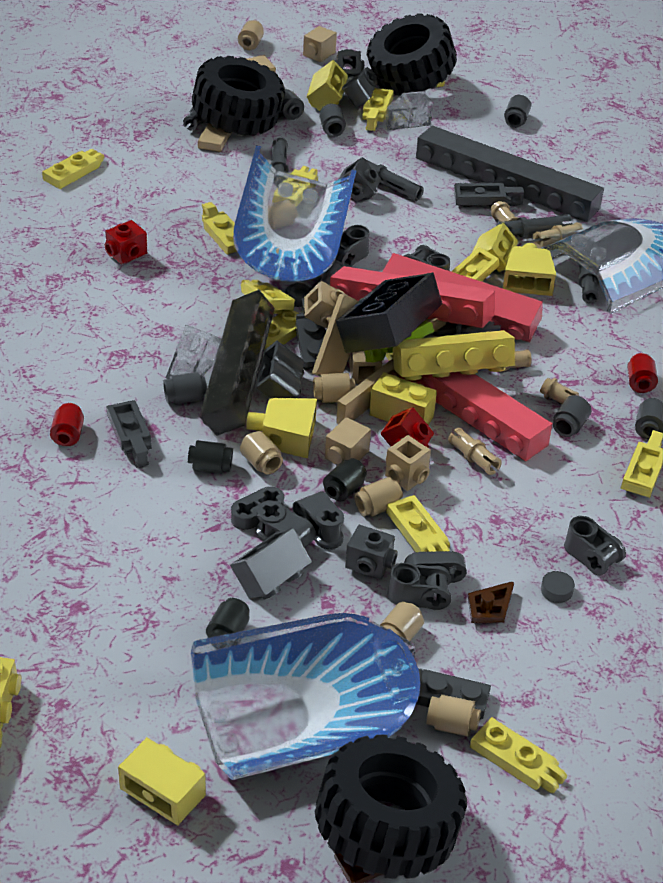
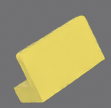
[472,222,519,272]

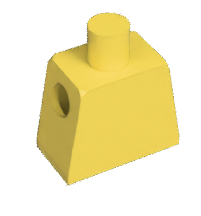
[503,243,556,296]
[246,398,317,458]

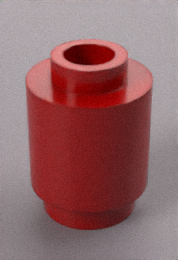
[627,353,658,393]
[50,403,84,446]

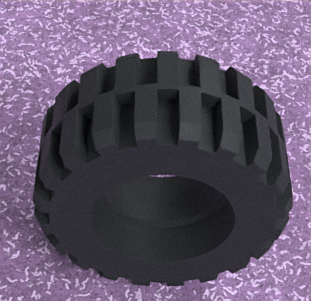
[367,13,457,96]
[192,56,285,135]
[315,735,467,879]

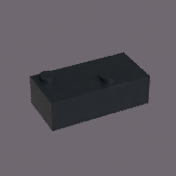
[336,272,443,353]

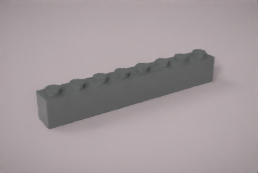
[416,125,604,222]

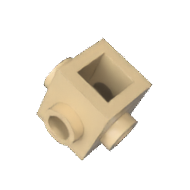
[304,281,345,328]
[385,435,431,491]

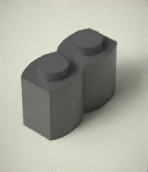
[255,340,304,399]

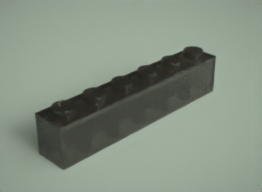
[199,290,275,436]

